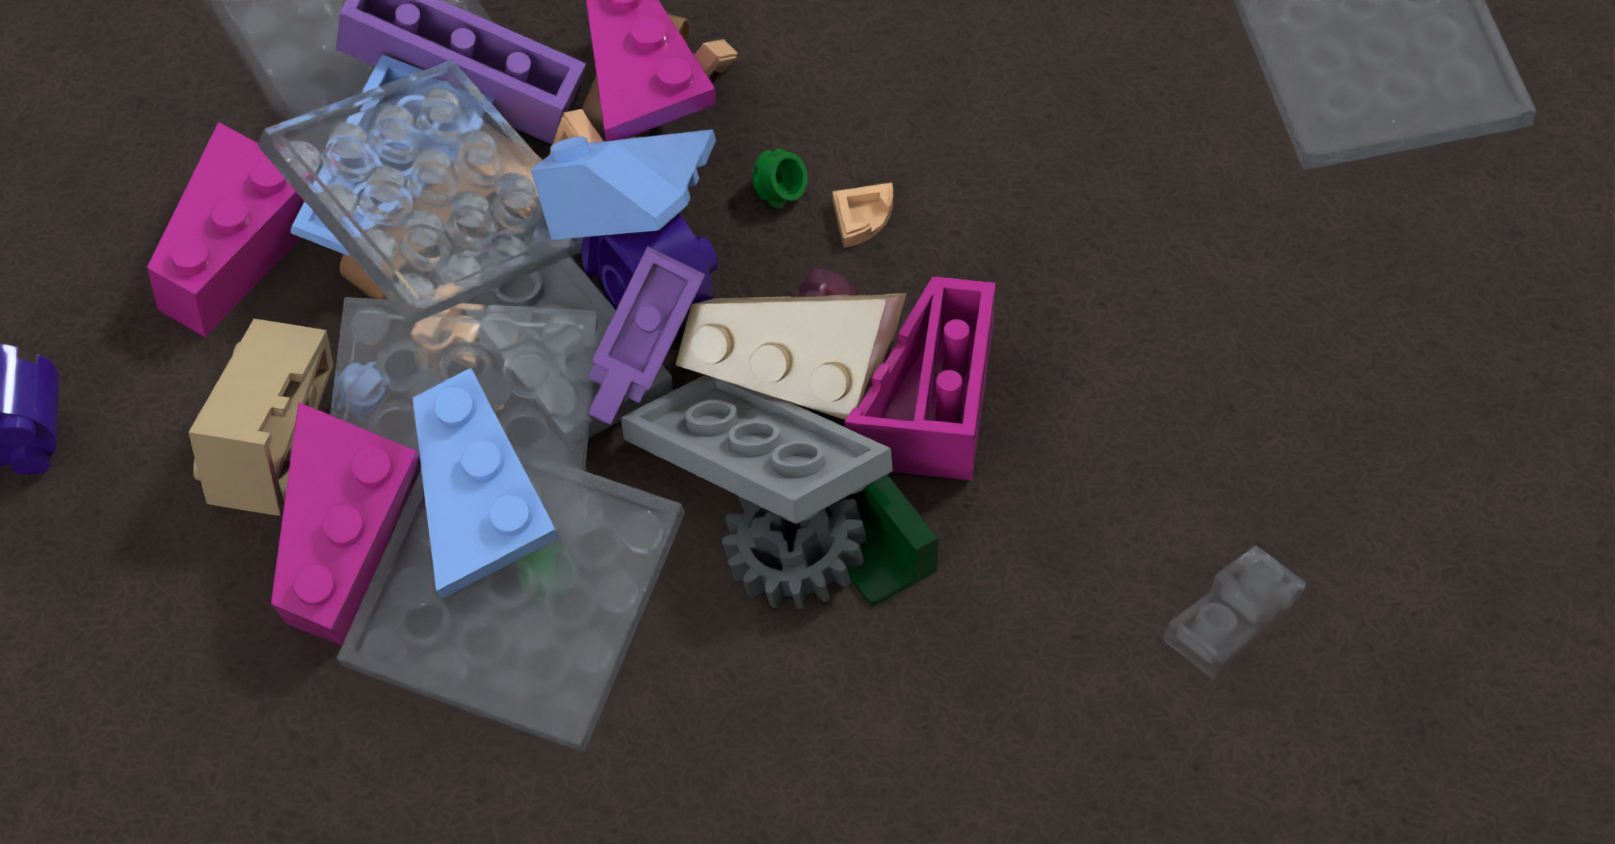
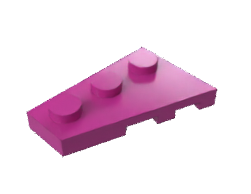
[586,0,716,141]

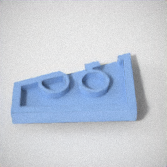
[413,368,560,599]

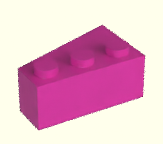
[147,122,315,337]
[845,276,995,481]
[271,402,423,646]

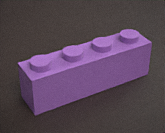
[336,0,586,145]

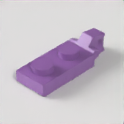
[588,246,705,426]

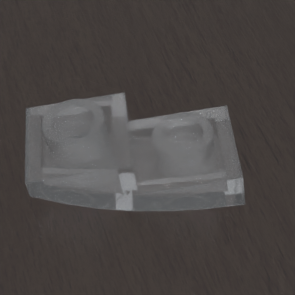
[1163,545,1306,679]

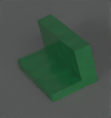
[845,474,938,605]

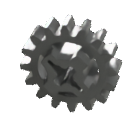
[722,497,867,609]

